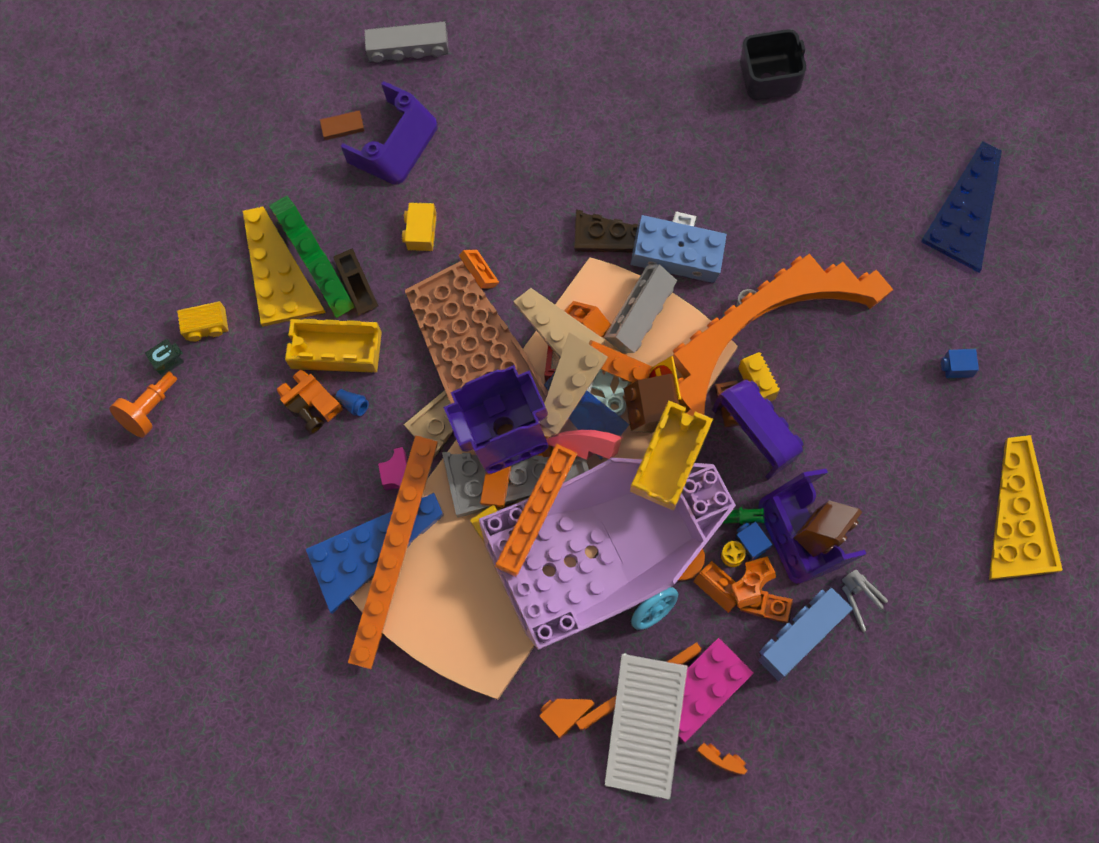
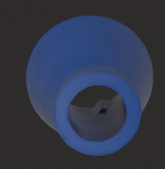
[335,389,369,416]

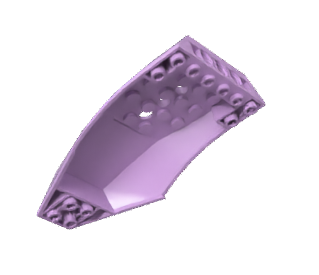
[479,457,736,650]

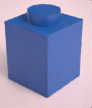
[941,349,979,378]
[735,522,772,561]

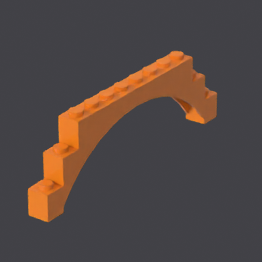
[673,253,893,416]

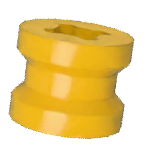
[721,541,746,567]

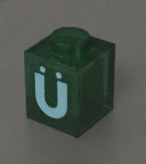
[145,338,184,376]

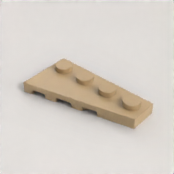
[513,288,605,358]
[539,332,608,435]

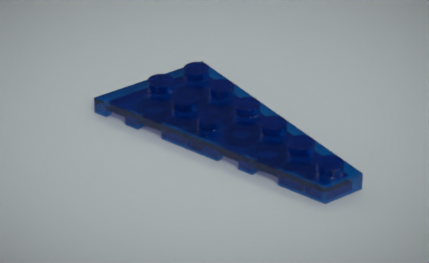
[921,141,1002,273]

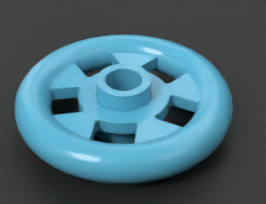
[631,587,678,630]

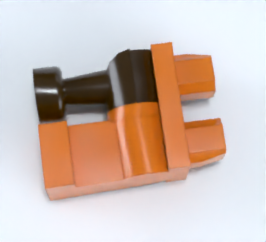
[277,369,343,434]

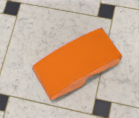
[740,590,793,624]
[696,743,747,775]

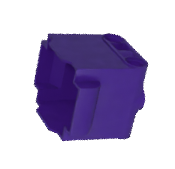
[444,365,548,474]

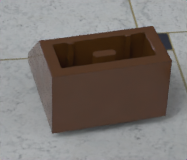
[793,500,862,557]

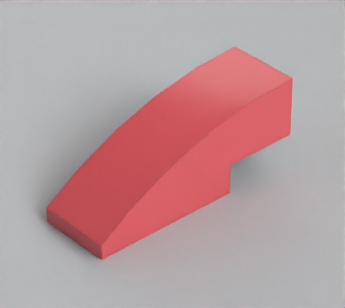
[546,430,622,459]

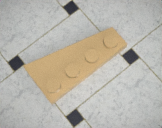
[404,390,453,457]

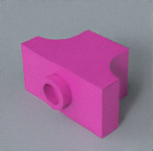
[378,447,408,490]

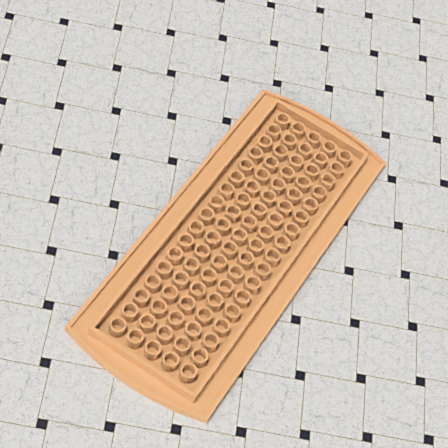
[350,257,738,700]

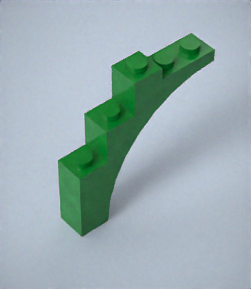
[269,196,355,318]

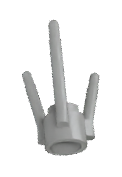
[842,570,888,632]

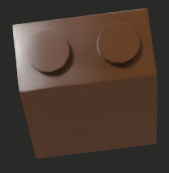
[623,374,679,433]

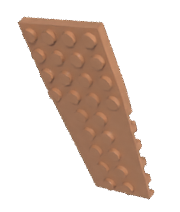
[405,261,548,435]

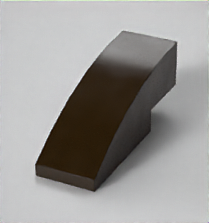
[333,248,379,315]

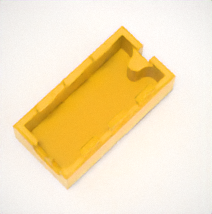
[285,319,382,373]
[630,401,713,511]

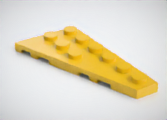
[243,207,326,327]
[989,435,1062,580]

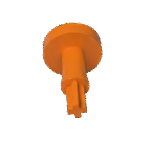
[110,372,177,438]

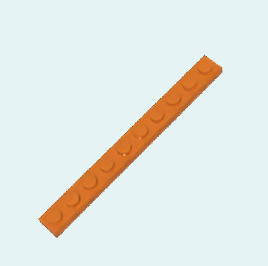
[348,435,438,669]

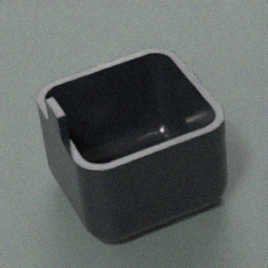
[740,29,807,100]

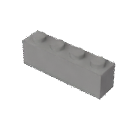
[365,22,449,62]
[604,264,677,353]

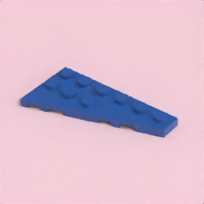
[306,493,444,614]

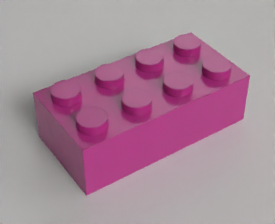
[678,638,753,744]

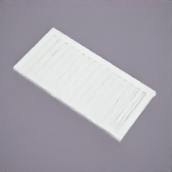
[605,653,688,799]

